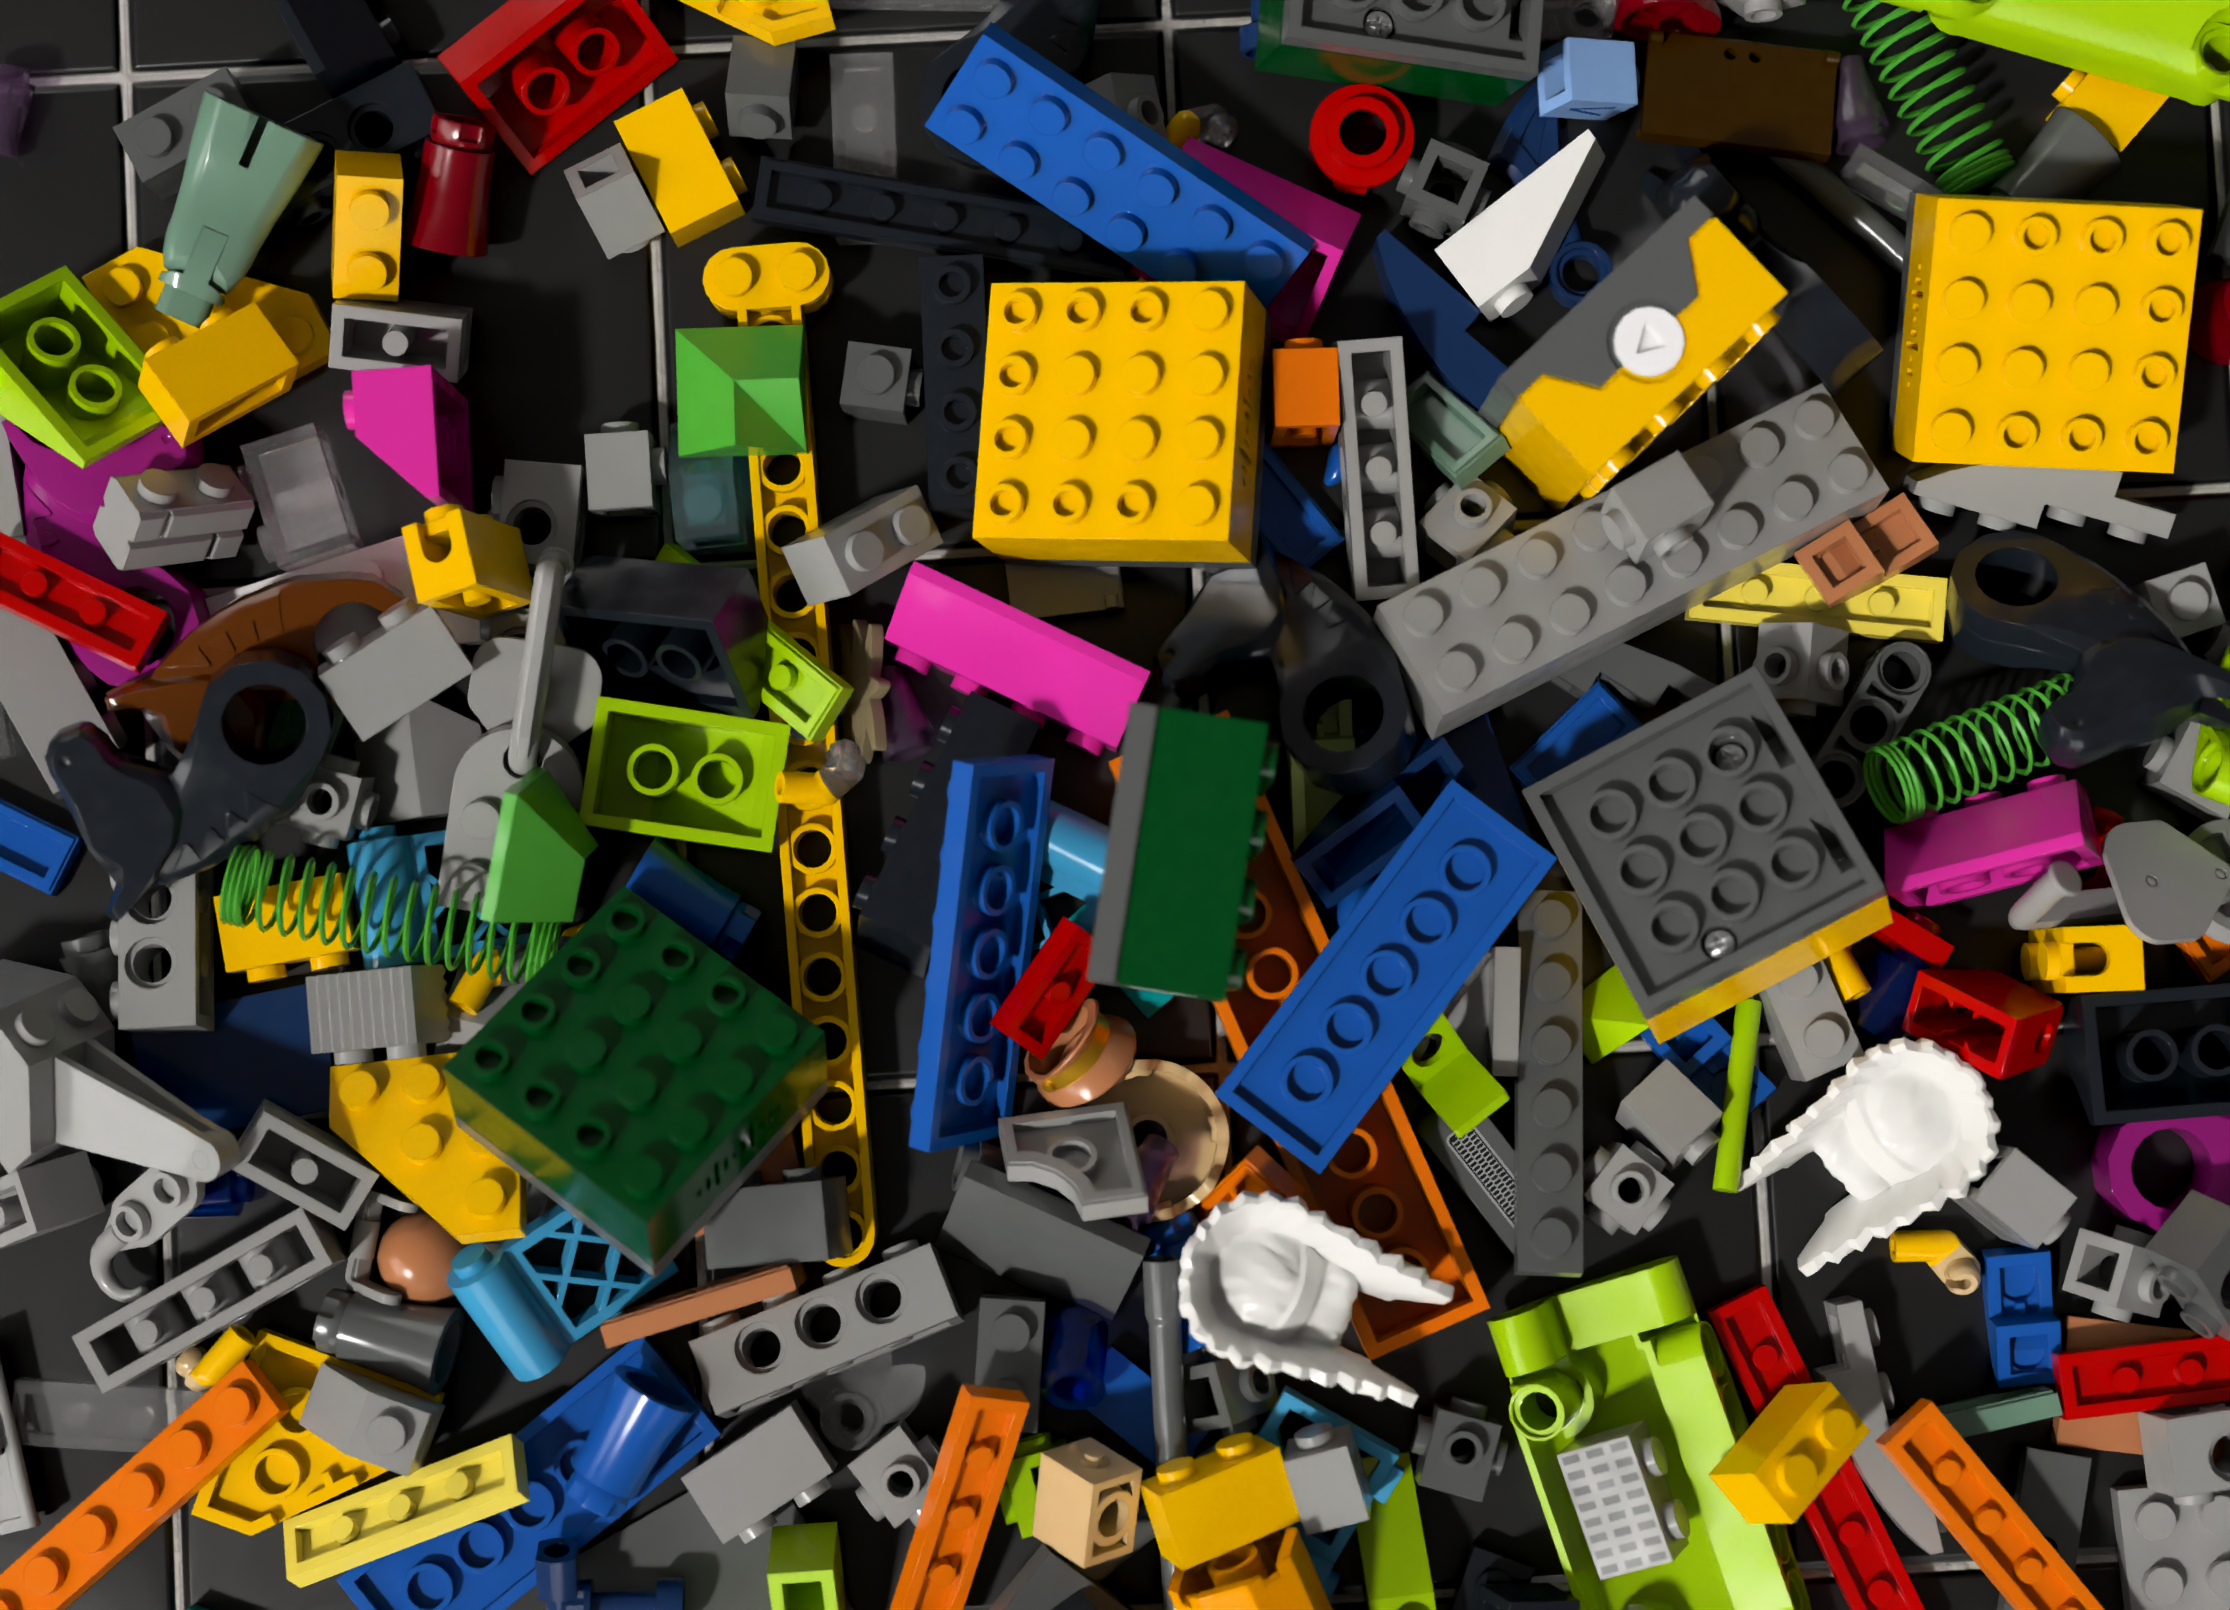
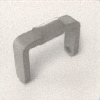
[345,1189,419,1305]

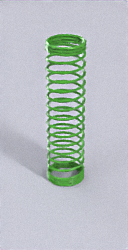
[1842,0,2016,194]
[1863,673,2074,825]
[219,844,562,985]

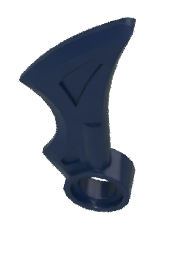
[1487,80,1613,309]

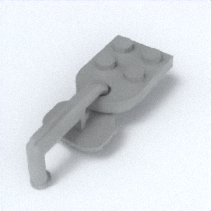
[436,547,603,925]
[2007,819,2230,945]

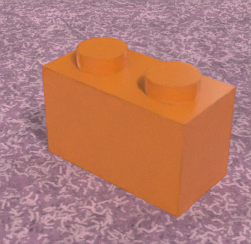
[1267,338,1340,448]

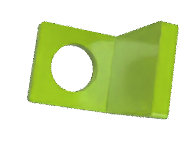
[1401,1012,1510,1138]

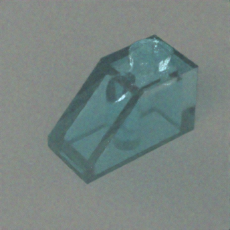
[669,424,748,551]

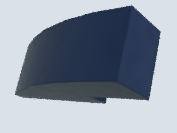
[1372,229,1509,413]
[1290,727,1478,910]

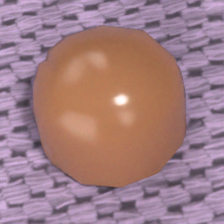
[377,1209,473,1306]

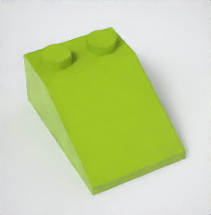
[0,265,164,469]
[579,696,791,853]

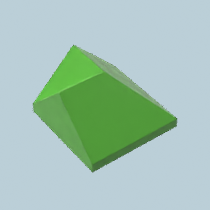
[675,325,808,458]
[480,766,599,923]

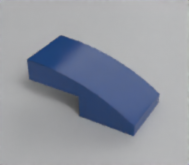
[1640,1017,1776,1125]
[1980,1243,2062,1388]

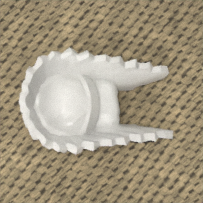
[1739,1037,2001,1277]
[1178,1190,1455,1408]

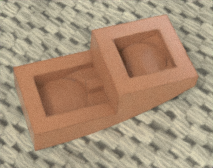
[1794,492,1939,608]

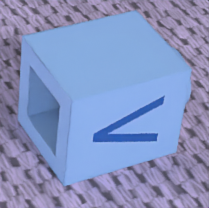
[1537,37,1640,121]

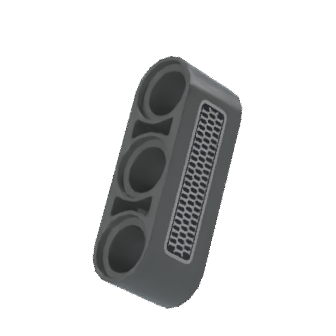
[1808,641,1932,809]
[1410,1108,1514,1258]

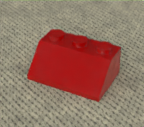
[437,0,679,175]

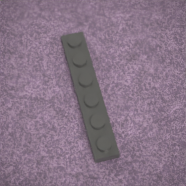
[1514,890,1583,1277]

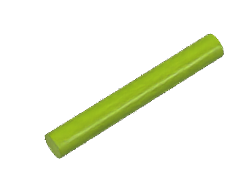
[1712,999,1762,1193]

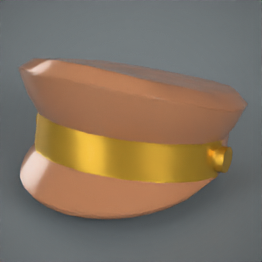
[1024,998,1137,1108]

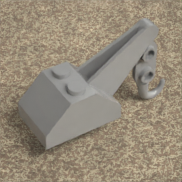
[0,959,240,1303]

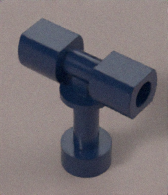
[536,1538,686,1610]

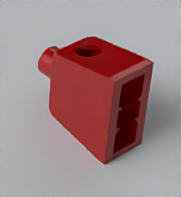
[1901,969,2064,1080]

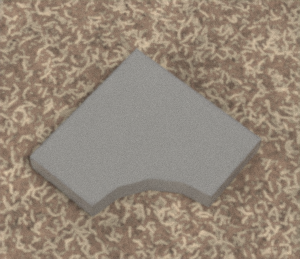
[998,1101,1148,1221]

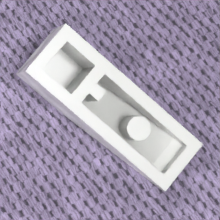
[1434,129,1606,323]

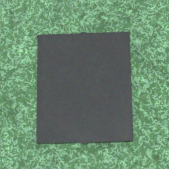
[579,1491,855,1610]

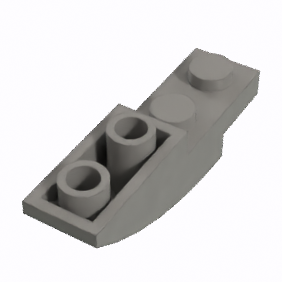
[1902,463,2176,544]
[1812,1295,1948,1555]

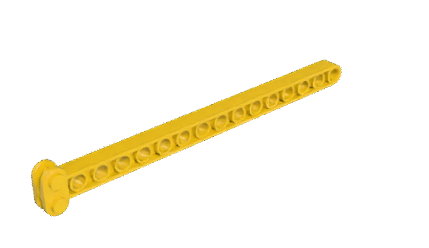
[703,242,879,1268]

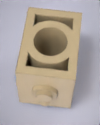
[1032,1437,1143,1569]

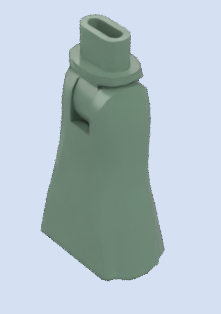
[155,91,324,328]

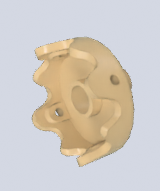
[1074,1059,1229,1222]

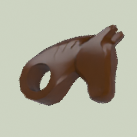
[105,571,405,760]

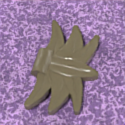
[838,619,891,769]

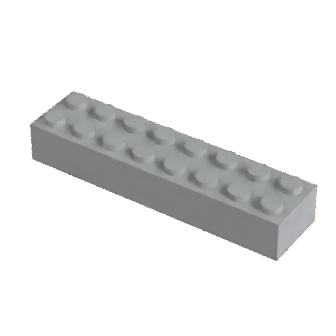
[1373,383,1890,740]

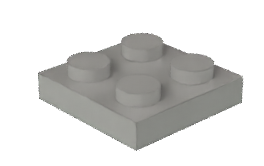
[2110,1483,2230,1610]

